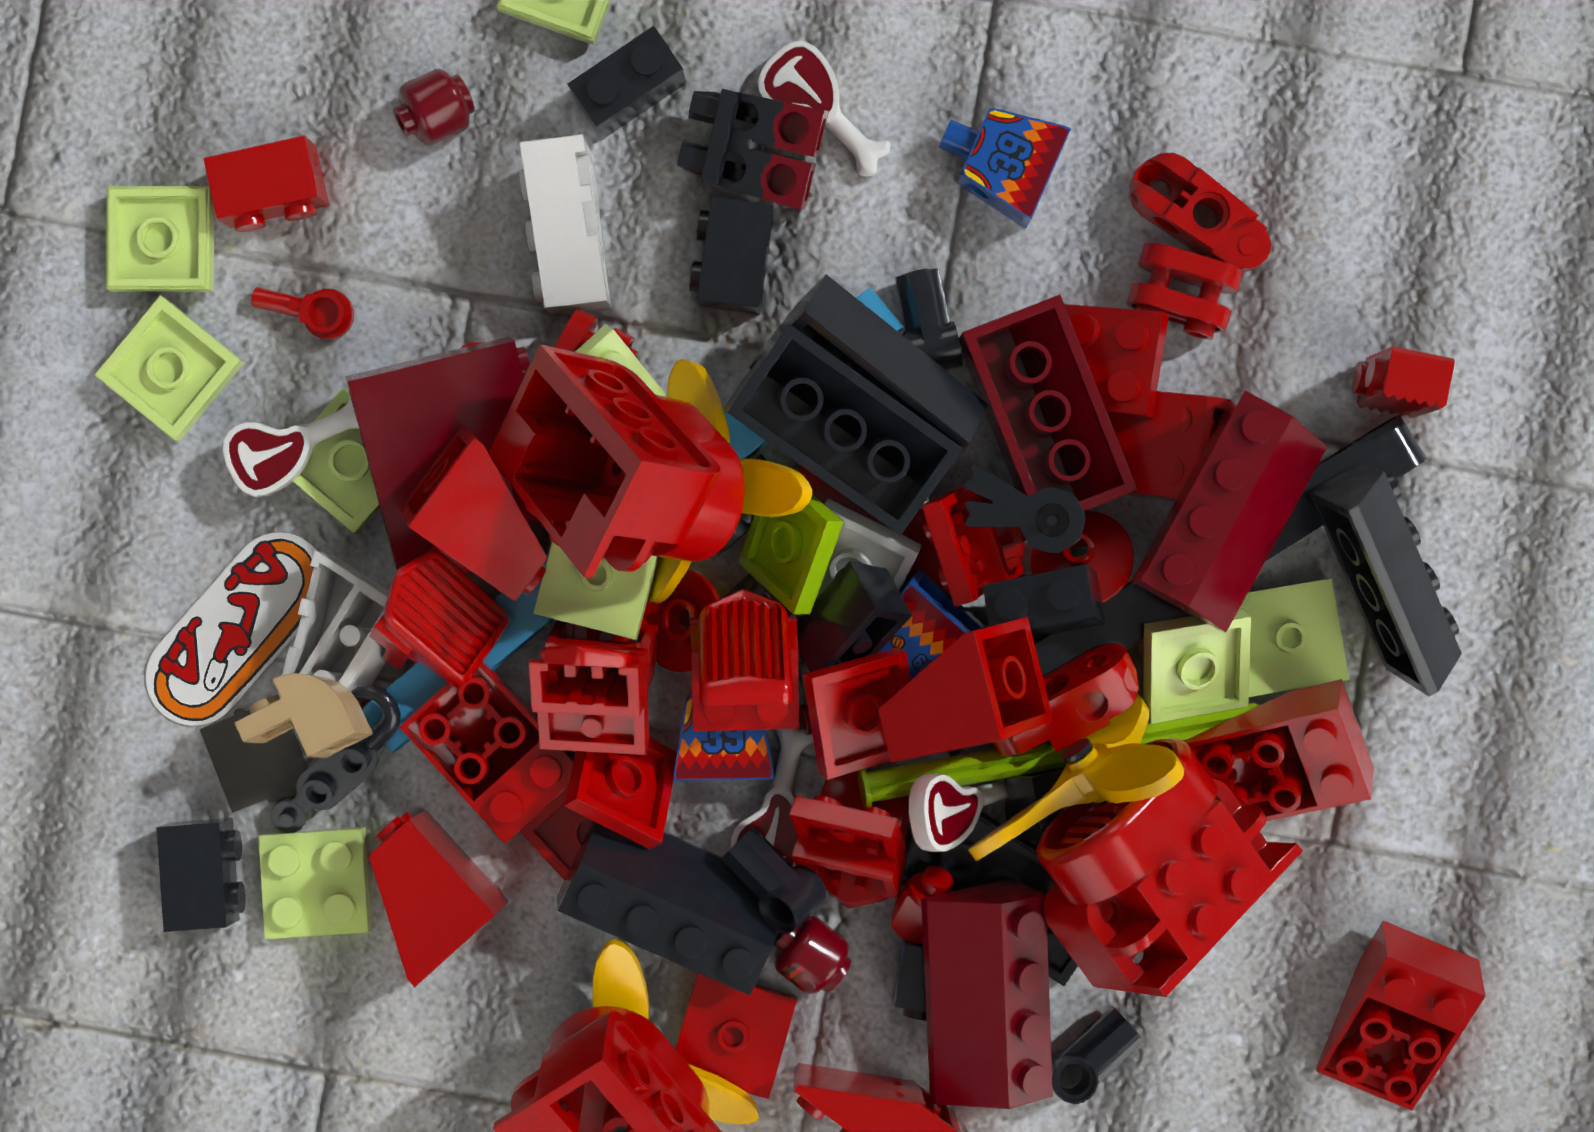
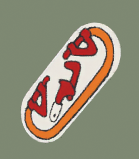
[146,532,316,726]

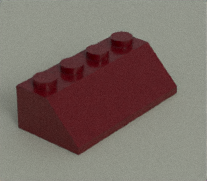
[959,294,1138,511]
[1131,390,1327,633]
[921,879,1053,1109]

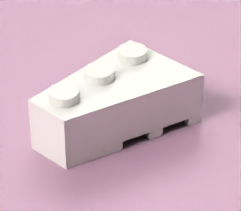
[519,134,611,315]
[277,550,389,704]

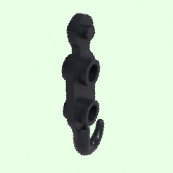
[270,685,401,833]

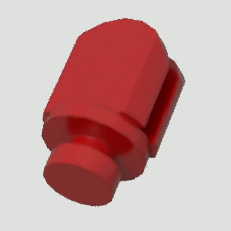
[891,866,953,943]

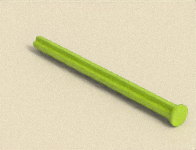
[857,703,1260,808]

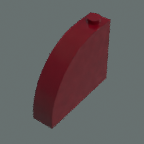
[345,337,530,570]

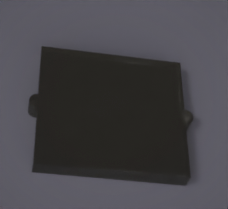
[200,708,308,813]

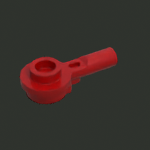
[251,287,354,340]

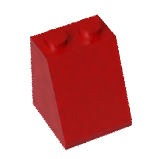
[400,425,547,601]
[878,617,1054,762]
[369,810,509,988]

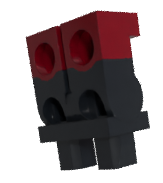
[677,89,829,210]

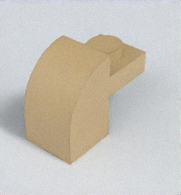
[235,673,373,758]

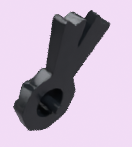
[963,464,1086,554]

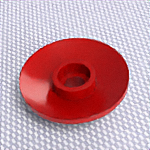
[1030,511,1134,603]
[643,569,720,672]

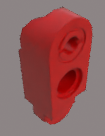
[1128,153,1271,272]
[993,643,1139,756]

